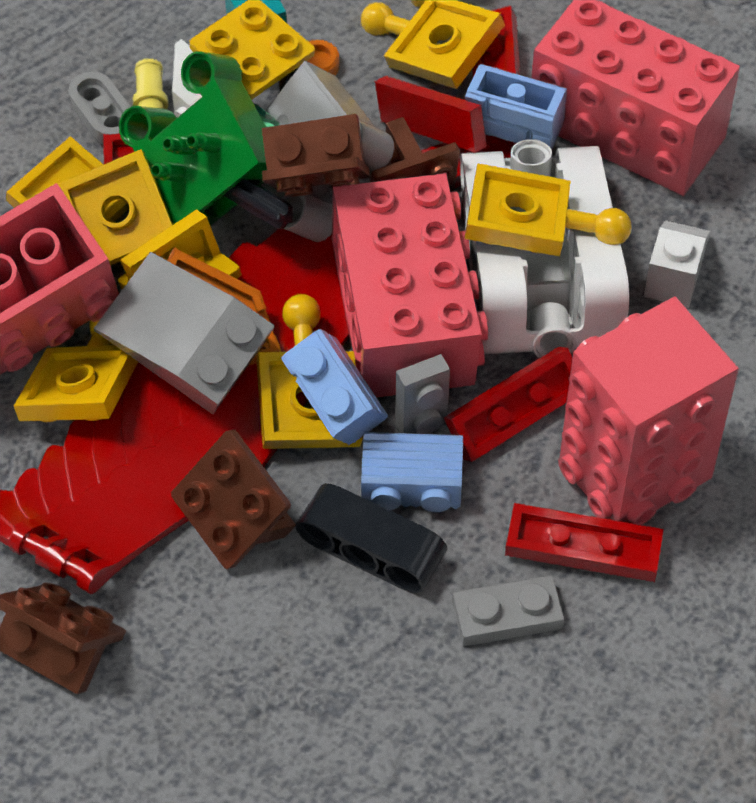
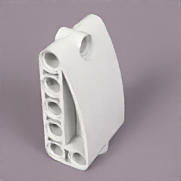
[460,139,629,358]

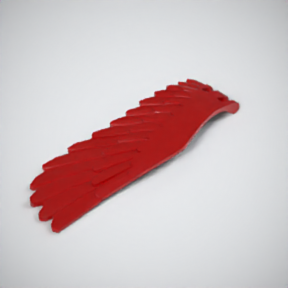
[0,229,349,594]

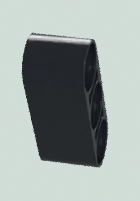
[295,483,448,594]

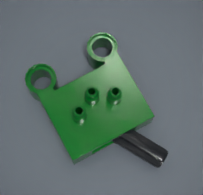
[119,51,294,229]

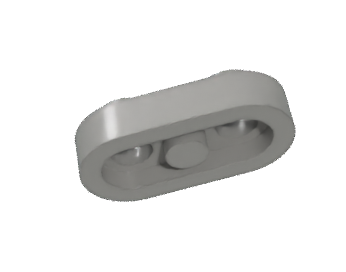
[68,72,131,144]

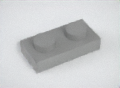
[395,354,450,434]
[452,575,564,647]

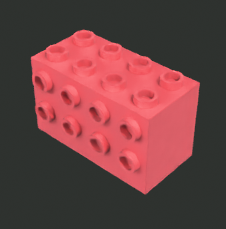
[532,0,740,196]
[332,173,488,398]
[0,183,119,375]
[558,296,739,525]

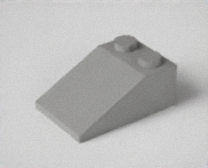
[94,252,274,414]

